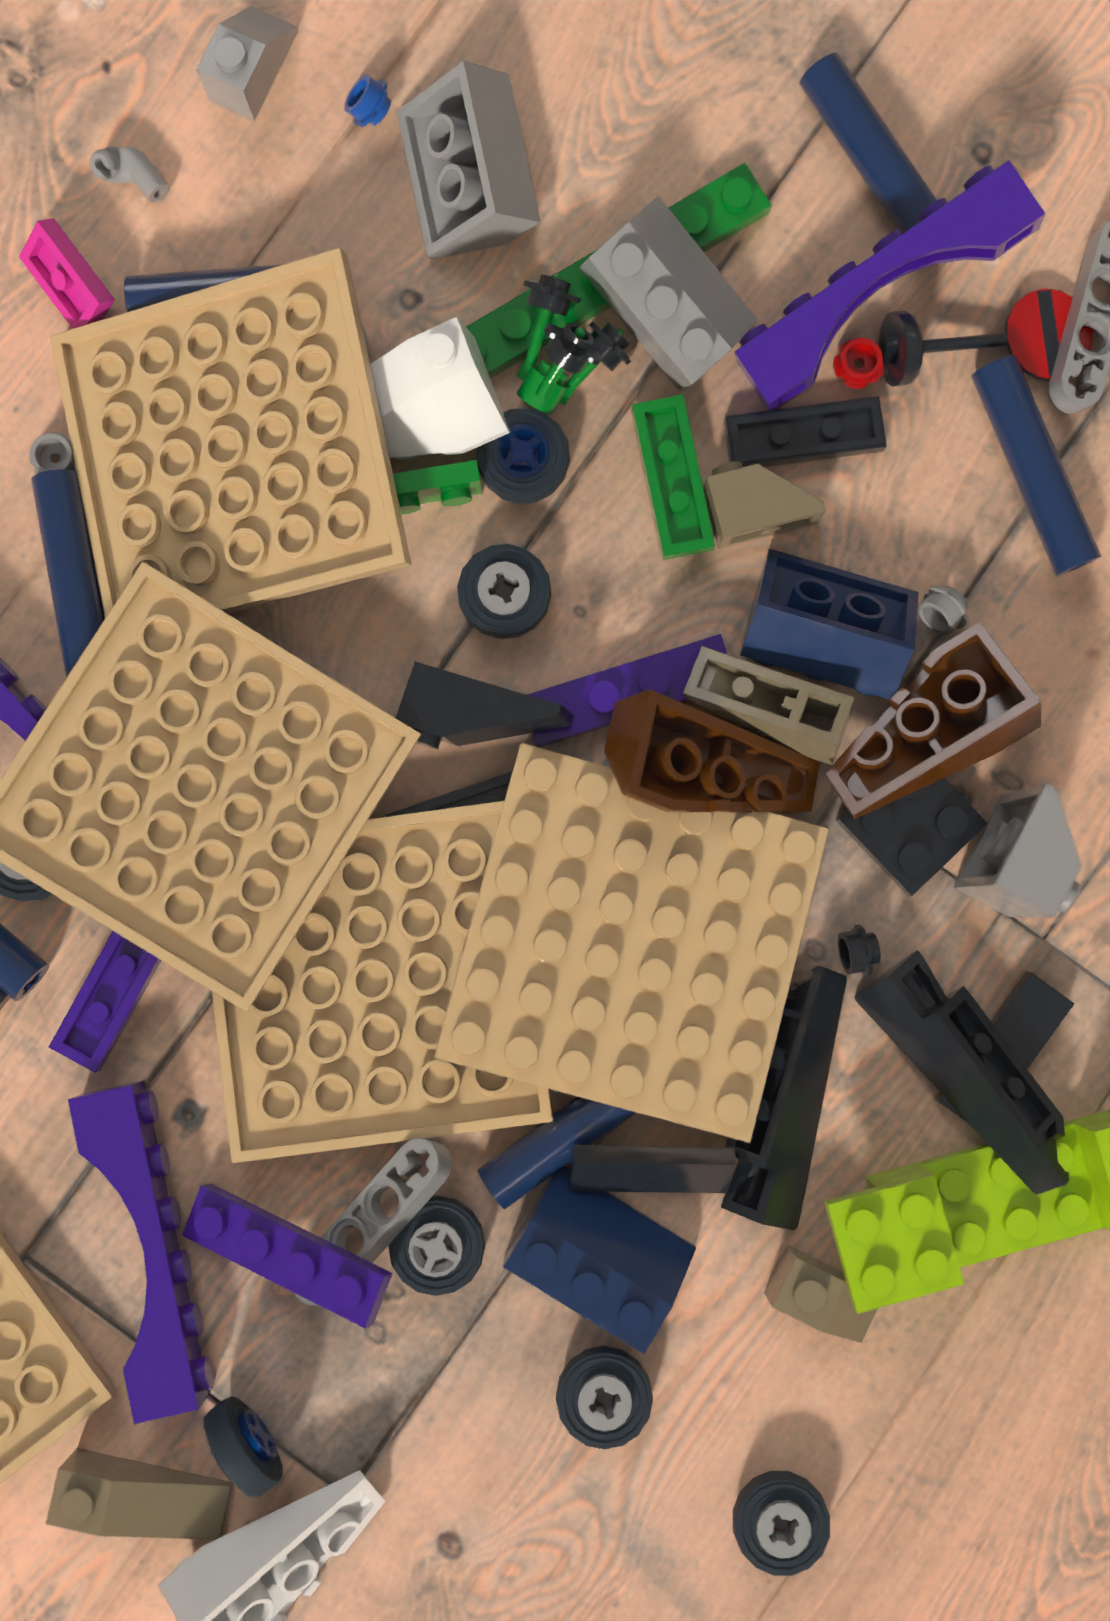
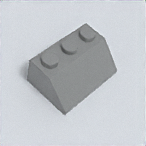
[396,61,541,259]
[579,196,758,390]
[954,783,1082,917]

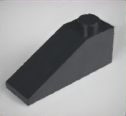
[396,662,575,749]

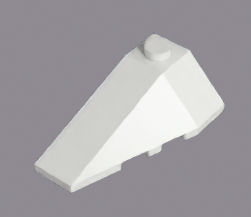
[370,317,510,460]
[158,1470,386,1621]

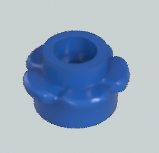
[344,75,391,127]

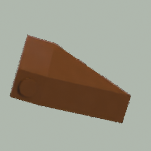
[825,621,1041,819]
[604,689,820,813]

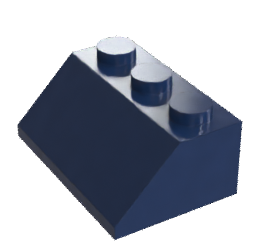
[740,548,919,699]
[503,1166,696,1354]

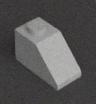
[196,6,298,121]

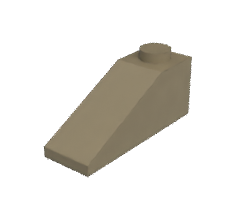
[683,646,855,765]
[46,1448,233,1540]

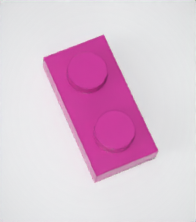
[19,218,115,329]

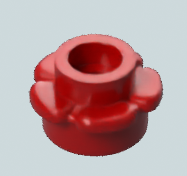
[833,338,884,389]

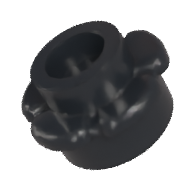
[838,924,881,977]

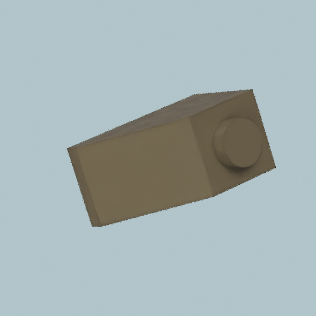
[703,461,826,549]
[764,1244,878,1343]

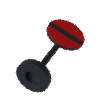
[878,288,1093,387]

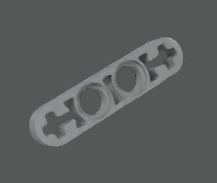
[1049,219,1110,414]
[295,1138,452,1306]

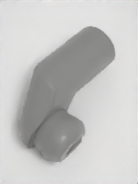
[90,147,170,203]

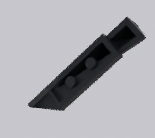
[855,950,1070,1194]
[721,966,847,1230]

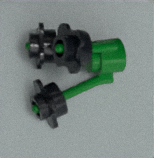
[516,273,631,415]

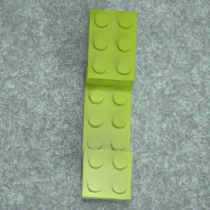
[824,1110,1110,1314]

